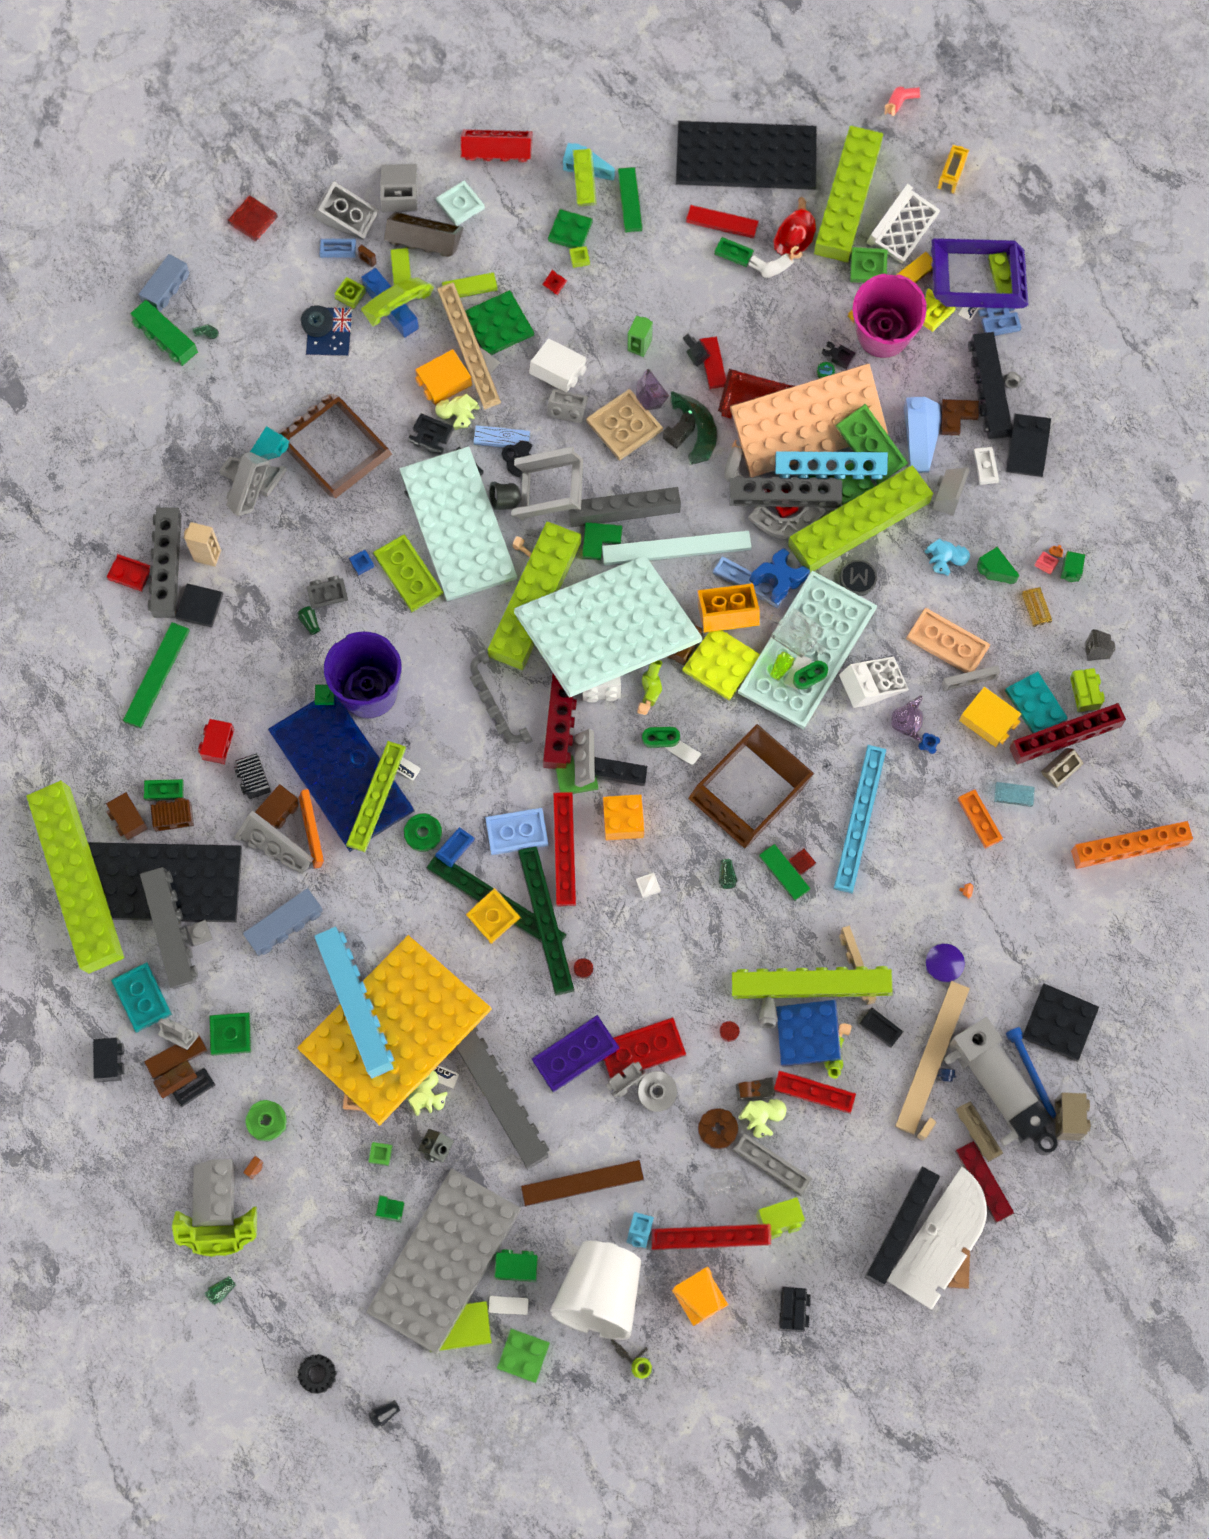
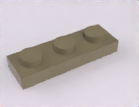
[955,1101,1003,1162]

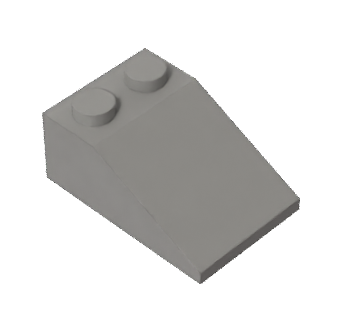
[313,181,379,240]

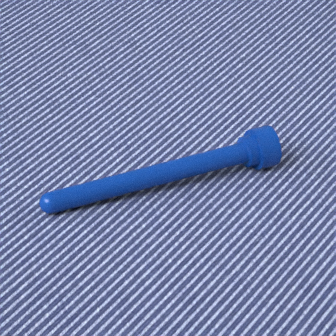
[1005,1027,1056,1119]

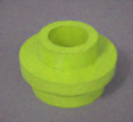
[631,1357,652,1379]

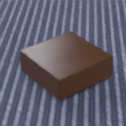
[357,244,377,267]

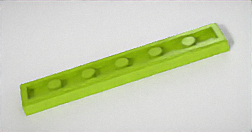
[346,741,406,853]

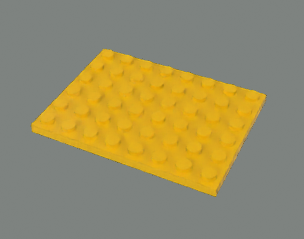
[297,935,492,1126]

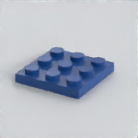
[776,1000,841,1066]

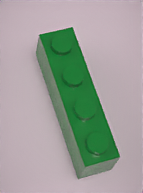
[130,300,198,366]

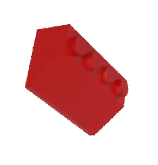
[461,129,533,162]

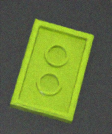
[430,1301,492,1352]

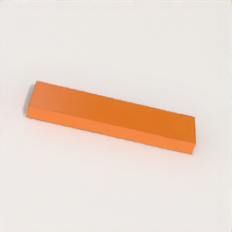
[298,789,324,869]

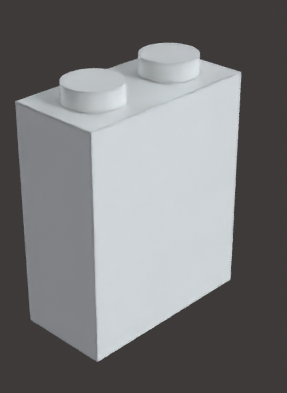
[529,338,587,393]

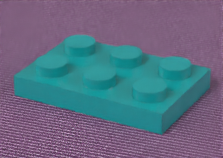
[1005,671,1068,734]

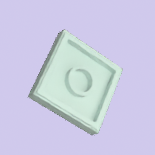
[436,180,485,225]

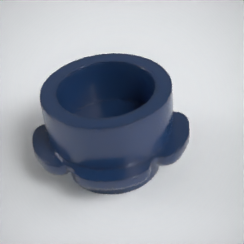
[937,1068,957,1082]

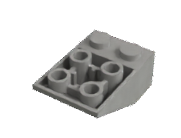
[380,164,418,212]

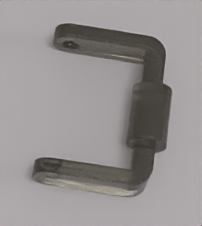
[611,1339,648,1364]

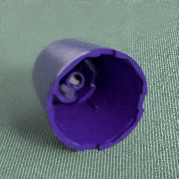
[324,631,402,719]

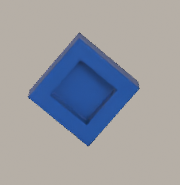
[349,550,375,576]

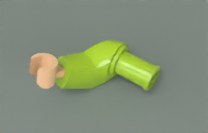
[637,660,663,715]
[824,1023,852,1079]

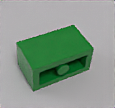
[495,1249,538,1282]

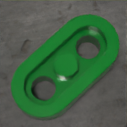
[793,660,828,690]
[642,727,680,748]

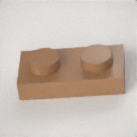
[947,1247,970,1289]

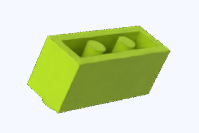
[573,148,597,207]

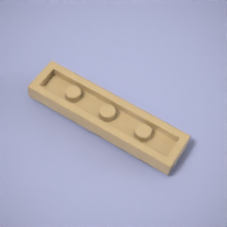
[839,925,876,1005]

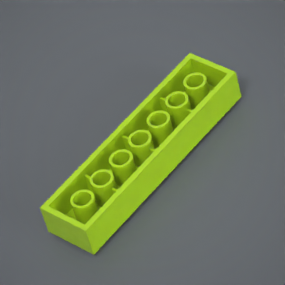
[814,125,884,263]
[788,465,933,574]
[487,521,581,671]

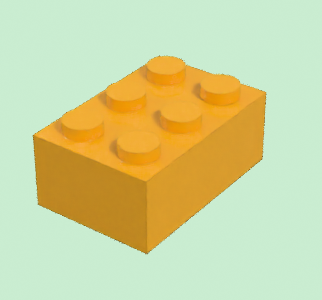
[697,583,760,633]

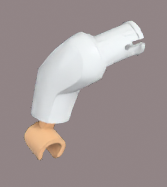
[749,246,802,278]

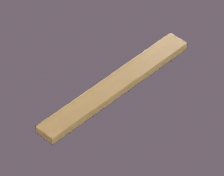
[437,282,501,410]
[895,981,970,1135]

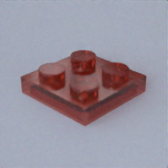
[228,195,278,241]

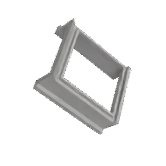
[511,447,583,520]

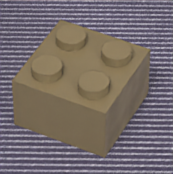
[1055,1092,1091,1141]

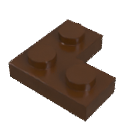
[941,399,979,436]

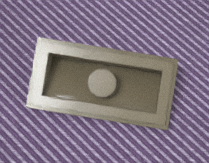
[1041,748,1084,788]

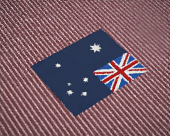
[306,307,352,356]

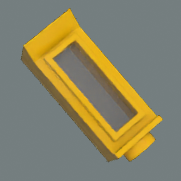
[937,144,969,194]

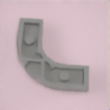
[748,506,826,539]

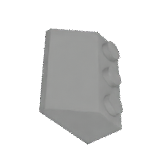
[226,452,270,516]
[192,1159,235,1227]

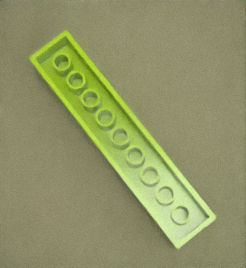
[26,780,124,974]

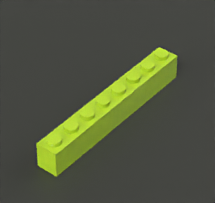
[732,966,893,999]

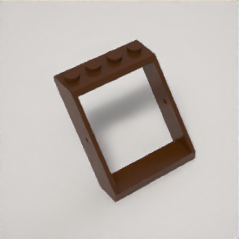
[278,394,392,499]
[688,724,815,848]

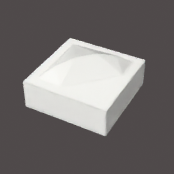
[636,873,661,898]

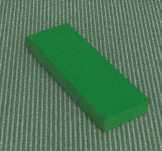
[759,844,811,901]

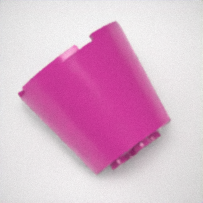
[853,274,926,358]

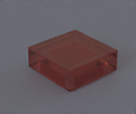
[789,848,816,876]

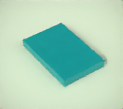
[111,962,172,1033]

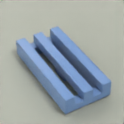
[320,239,356,258]

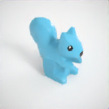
[924,538,970,576]

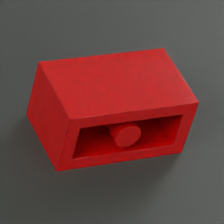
[198,719,235,765]

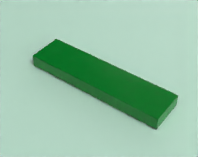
[618,167,642,233]

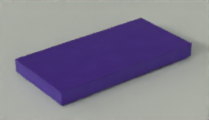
[531,1015,620,1093]

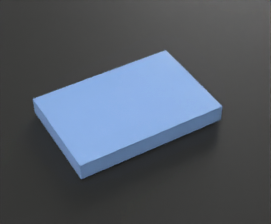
[485,808,549,855]

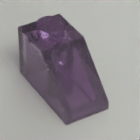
[636,369,669,411]

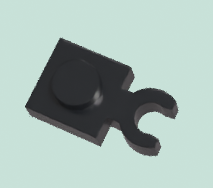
[822,341,856,370]

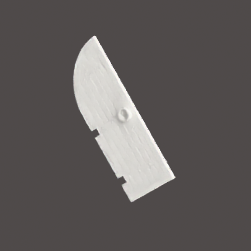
[887,1167,987,1310]

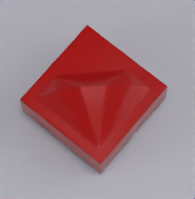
[542,270,568,295]

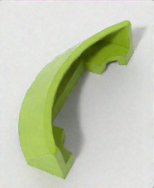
[361,277,434,327]
[171,1206,257,1256]

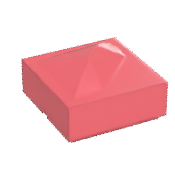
[1034,551,1060,575]

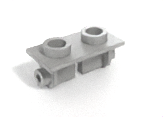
[158,1018,199,1050]
[606,1062,647,1097]

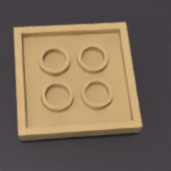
[586,389,663,461]

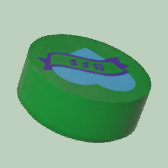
[817,362,835,378]

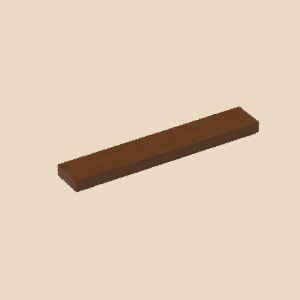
[521,1160,644,1207]

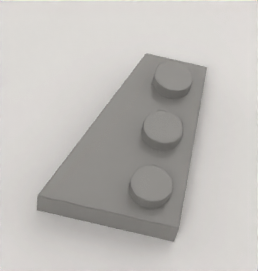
[220,457,287,497]

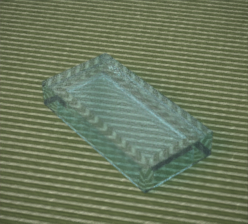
[994,782,1035,807]

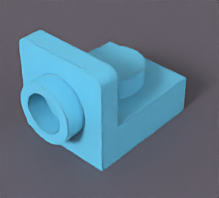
[627,1212,654,1248]

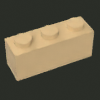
[184,522,221,567]

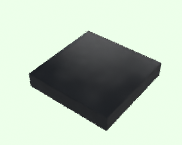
[176,583,223,628]

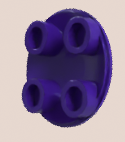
[926,943,965,982]

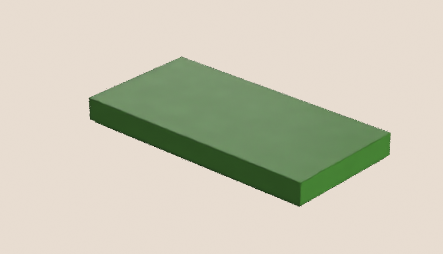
[835,404,908,485]

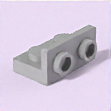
[547,389,588,423]

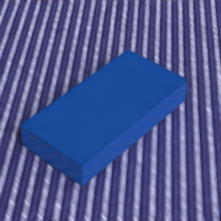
[435,827,475,867]

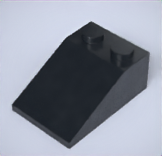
[1006,413,1051,477]

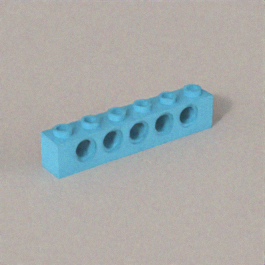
[775,451,888,479]

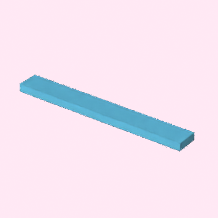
[833,745,886,893]

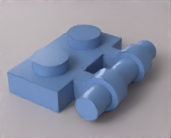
[978,308,1022,336]

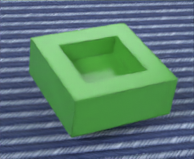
[369,1142,393,1166]

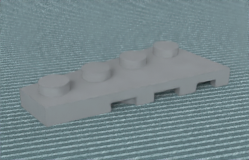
[234,811,314,874]

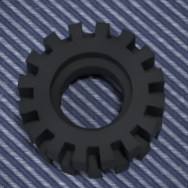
[297,1354,337,1394]

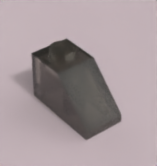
[1084,629,1115,661]

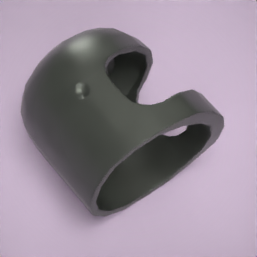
[489,481,521,510]

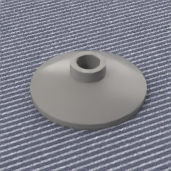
[638,1071,677,1112]

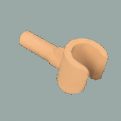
[513,536,532,557]

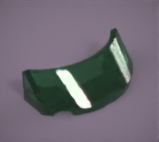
[670,391,717,465]

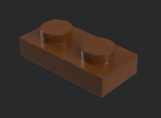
[153,1060,197,1099]

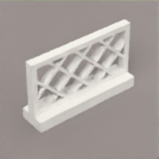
[866,184,941,264]

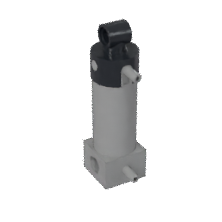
[944,1016,1058,1156]

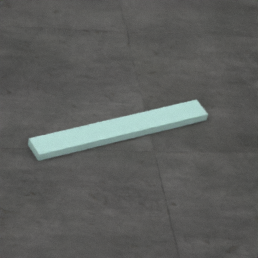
[602,531,752,565]

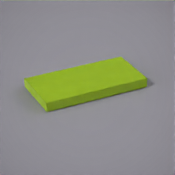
[373,534,443,612]

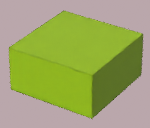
[334,277,366,309]

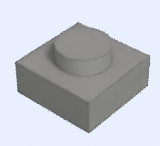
[187,920,213,947]

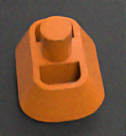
[1049,545,1063,558]
[959,883,973,899]

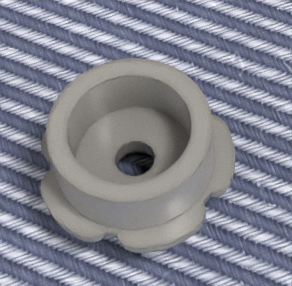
[1003,371,1022,388]

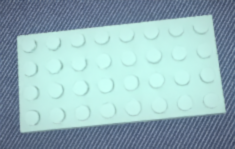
[399,446,517,602]
[738,571,877,730]

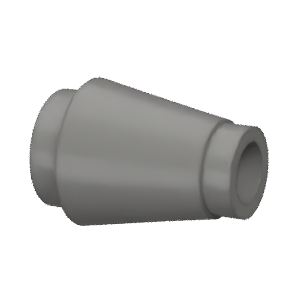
[758,997,778,1029]

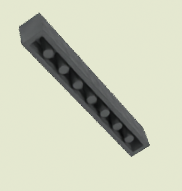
[456,1026,549,1170]

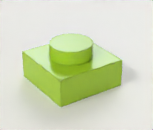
[569,246,590,268]

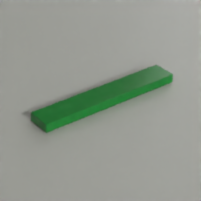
[123,622,190,729]

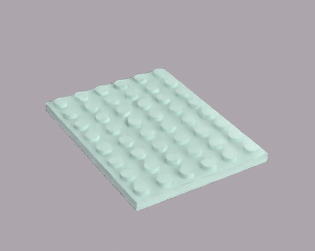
[514,556,702,698]

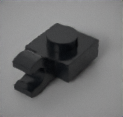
[683,333,711,367]

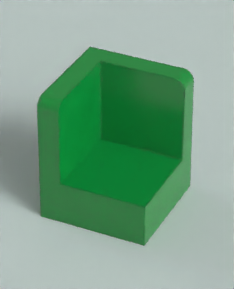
[375,1195,405,1222]

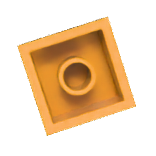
[603,794,644,841]

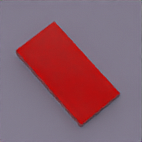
[604,1017,686,1079]

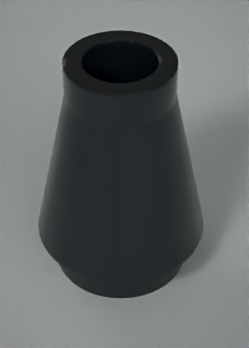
[368,1400,401,1428]

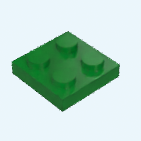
[548,209,593,248]

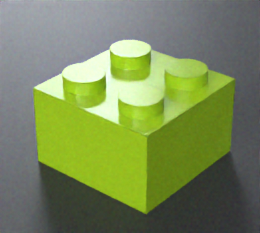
[756,1197,805,1240]

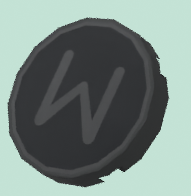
[840,560,877,596]

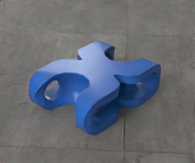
[749,548,810,604]

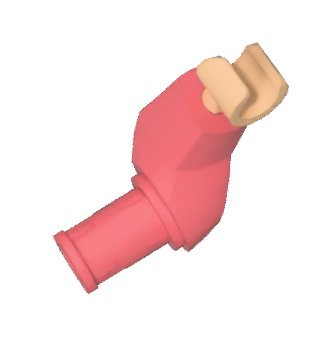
[884,86,920,116]

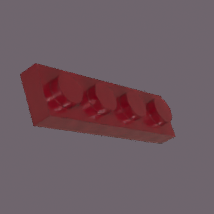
[955,1141,1014,1223]

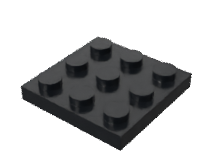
[1022,983,1099,1062]

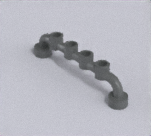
[469,648,533,744]

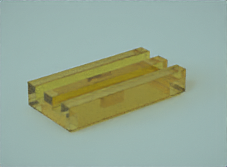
[1022,587,1052,627]

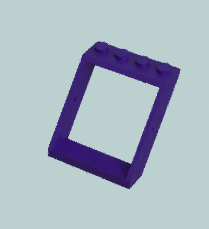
[931,238,1029,309]

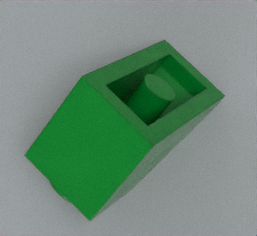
[977,547,1019,584]

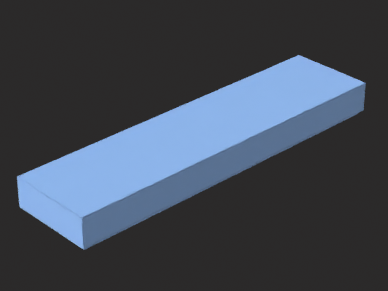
[713,556,782,608]

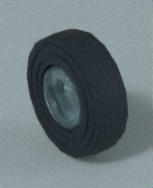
[301,305,333,337]

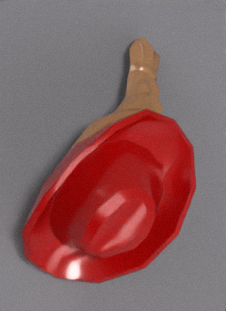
[773,197,816,256]

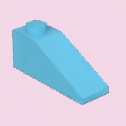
[563,143,615,181]

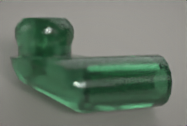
[192,324,219,339]

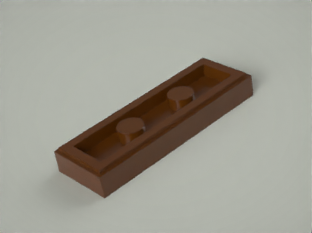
[144,1032,208,1080]

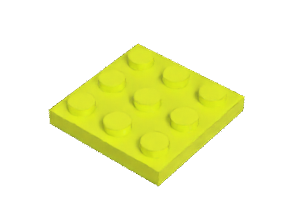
[682,630,760,701]

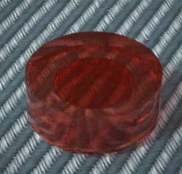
[574,958,593,979]
[719,1021,740,1042]

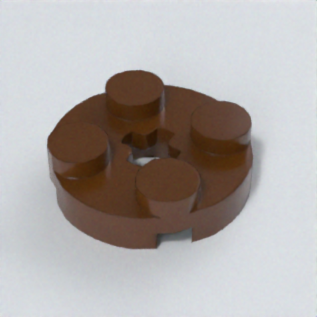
[698,1108,738,1150]

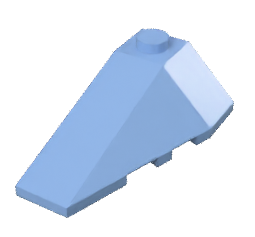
[904,397,942,473]

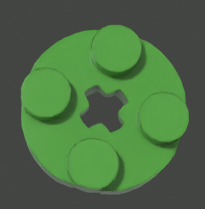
[246,1100,287,1141]

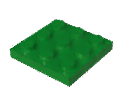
[465,290,534,355]

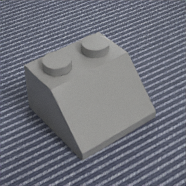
[931,467,970,516]

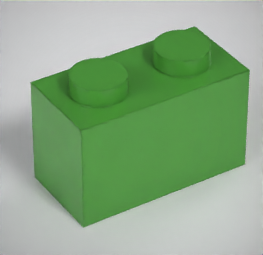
[627,315,653,357]

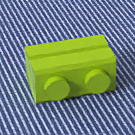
[1070,668,1105,712]

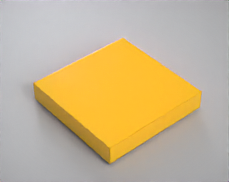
[466,888,521,944]

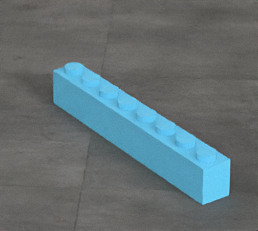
[314,927,395,1078]

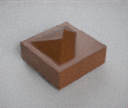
[244,1156,264,1180]

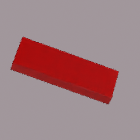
[699,336,727,389]

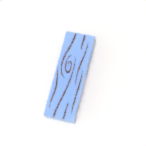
[474,426,530,448]

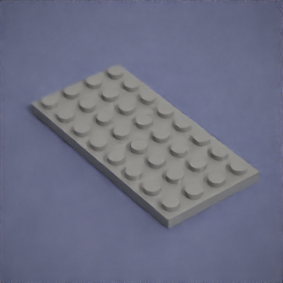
[366,1168,522,1354]

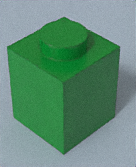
[1060,551,1086,582]

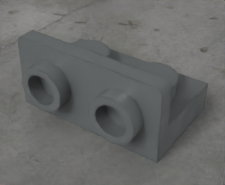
[306,575,348,609]

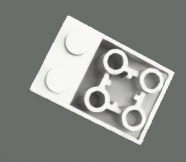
[839,657,909,708]

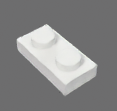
[973,447,999,485]

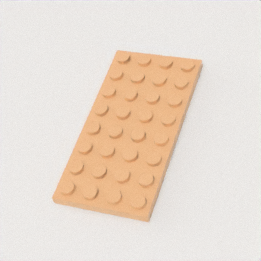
[730,363,888,478]

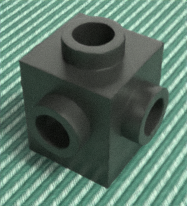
[418,1129,454,1163]

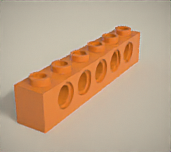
[1071,821,1193,869]

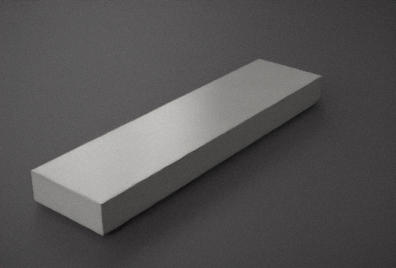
[733,1133,812,1196]

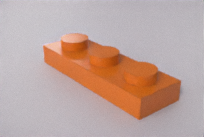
[957,789,1003,849]

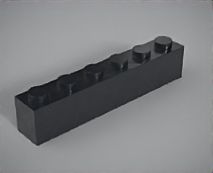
[968,332,1013,439]
[864,1166,940,1287]

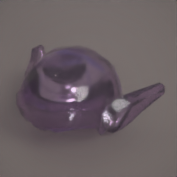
[891,695,924,741]

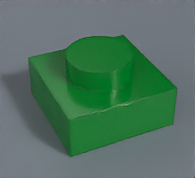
[315,684,335,705]

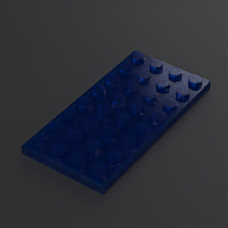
[268,696,415,853]

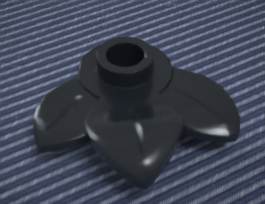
[501,441,533,477]

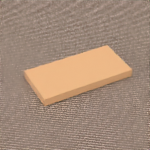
[906,607,991,673]

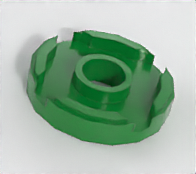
[404,813,442,852]

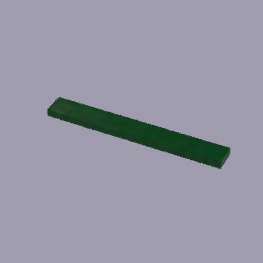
[518,846,574,996]
[426,854,567,942]

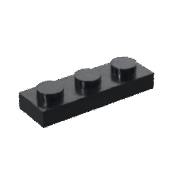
[594,757,648,786]

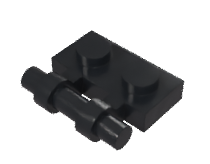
[408,413,454,455]

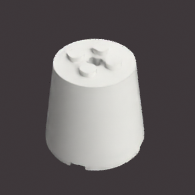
[550,1241,641,1340]

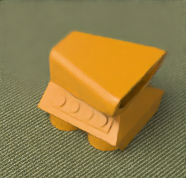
[672,1267,729,1326]

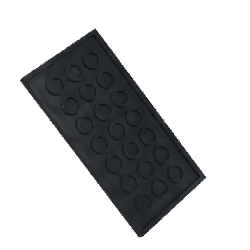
[676,121,817,190]
[88,842,242,923]

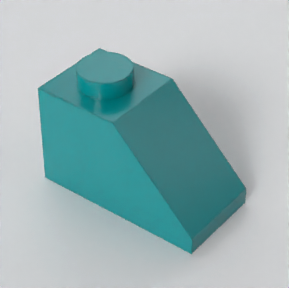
[250,426,290,460]

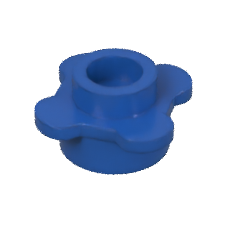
[918,733,940,754]

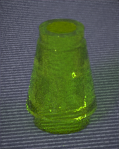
[770,651,795,681]

